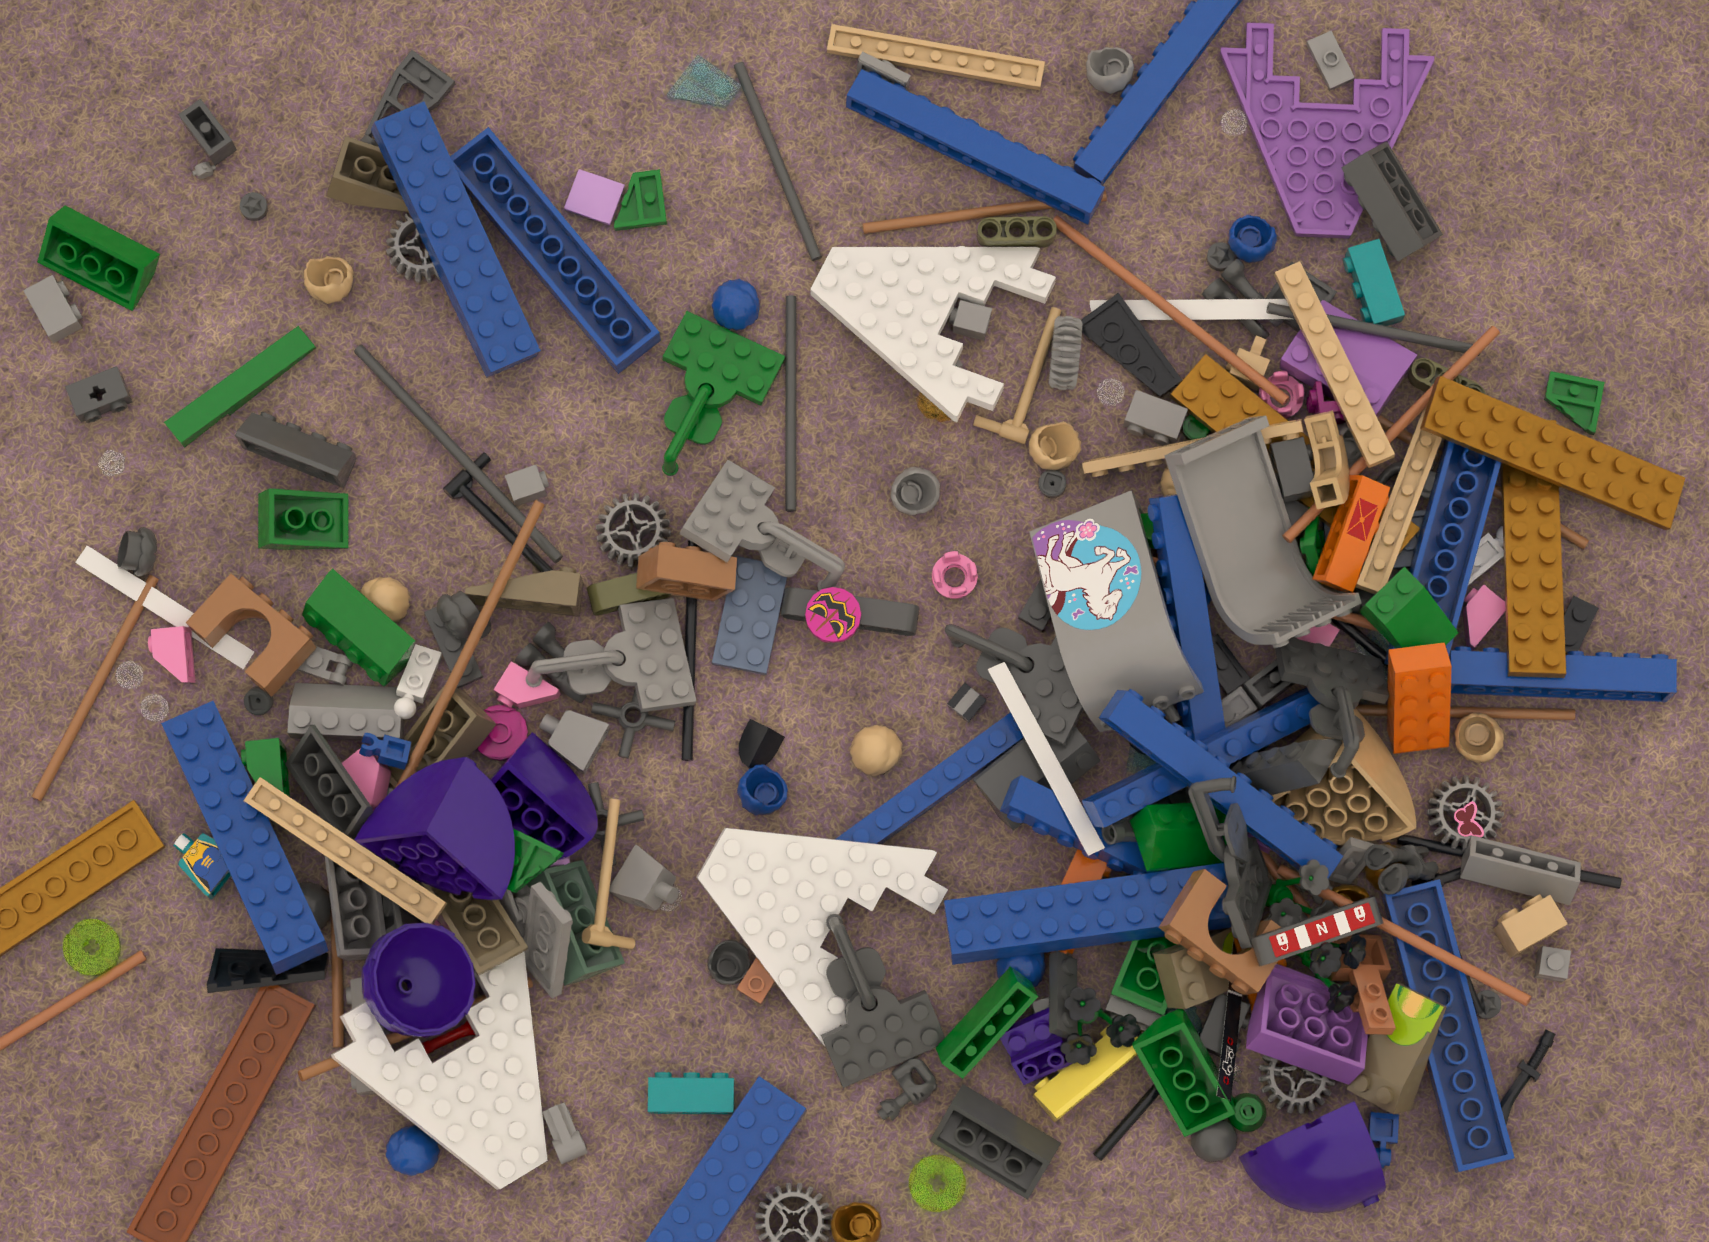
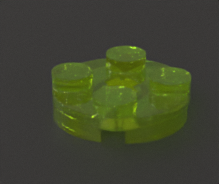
[63,919,121,976]
[909,1155,966,1213]

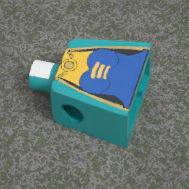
[173,833,231,900]

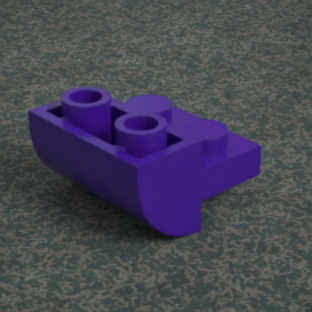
[1000,1007,1074,1085]

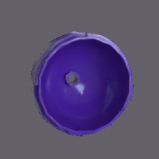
[362,923,475,1038]

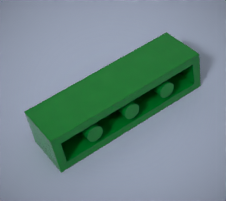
[936,966,1038,1079]

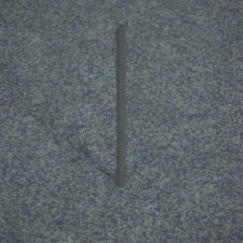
[734,62,822,261]
[785,295,797,512]
[1266,302,1480,356]

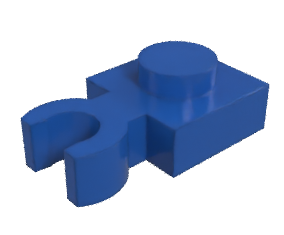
[359,733,411,770]

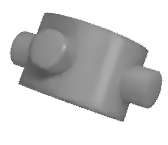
[192,162,216,179]

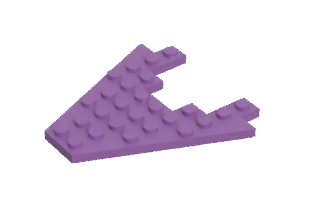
[1220,23,1434,239]

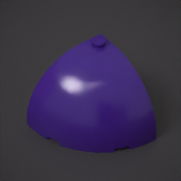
[490,732,598,860]
[355,757,515,900]
[1239,1101,1386,1213]

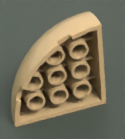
[1272,708,1416,845]

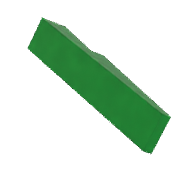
[164,326,316,448]

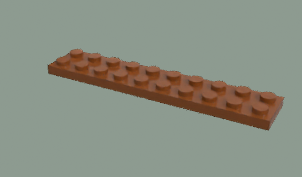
[126,985,316,1242]

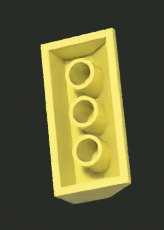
[1033,1026,1138,1123]

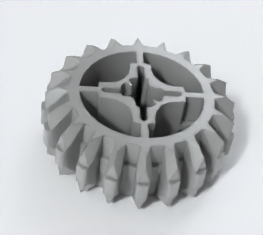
[386,213,440,283]
[1049,316,1082,390]
[596,493,671,568]
[1427,775,1504,851]
[1258,1055,1335,1114]
[755,1183,832,1242]

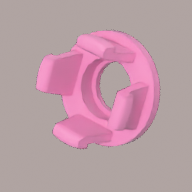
[1258,371,1304,419]
[932,551,978,599]

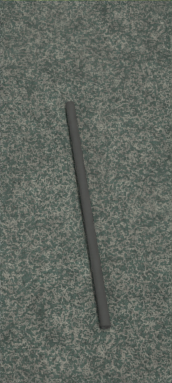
[354,345,563,563]

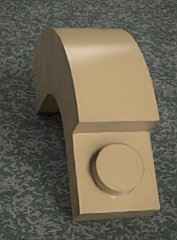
[1304,410,1350,510]

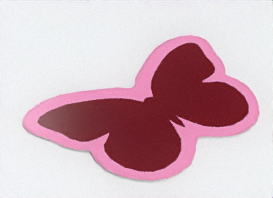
[1454,801,1484,837]

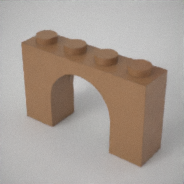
[186,574,317,697]
[1158,869,1281,995]

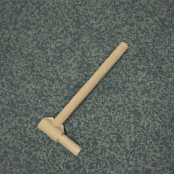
[973,307,1061,445]
[582,799,635,949]

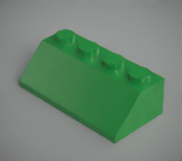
[37,205,160,311]
[302,568,415,687]
[1130,803,1227,871]
[1132,1009,1236,1137]

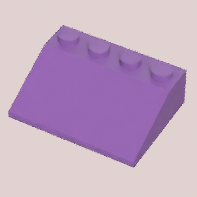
[1280,300,1417,419]
[1246,964,1368,1085]

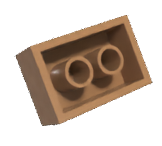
[636,542,737,601]

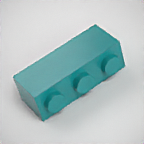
[1343,239,1405,326]
[648,1072,735,1115]

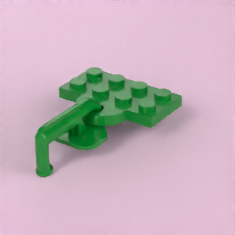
[662,311,786,476]

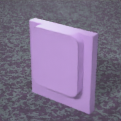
[564,169,625,226]

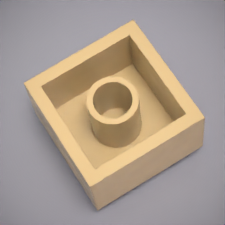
[1493,894,1568,958]

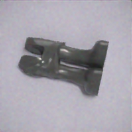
[1201,258,1284,339]
[514,622,587,703]
[1364,844,1439,895]

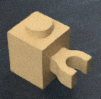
[1225,336,1270,391]

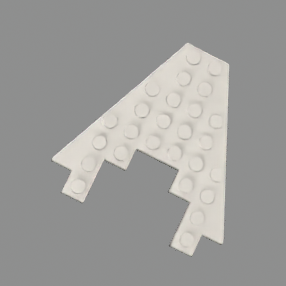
[811,246,1056,422]
[696,828,948,1046]
[331,952,548,1190]

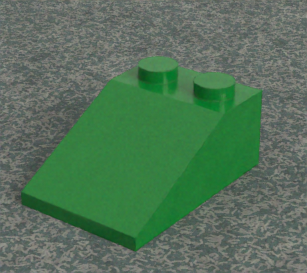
[258,488,348,550]
[1359,567,1459,649]
[241,738,290,797]
[1111,936,1177,1016]

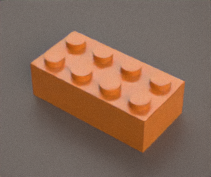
[1387,643,1452,754]

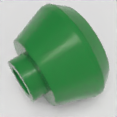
[1228,1093,1266,1132]

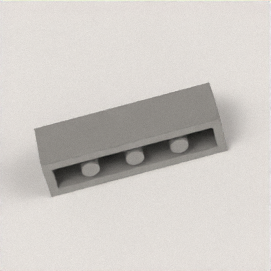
[1460,835,1581,905]

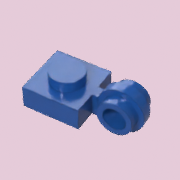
[1368,1112,1399,1169]

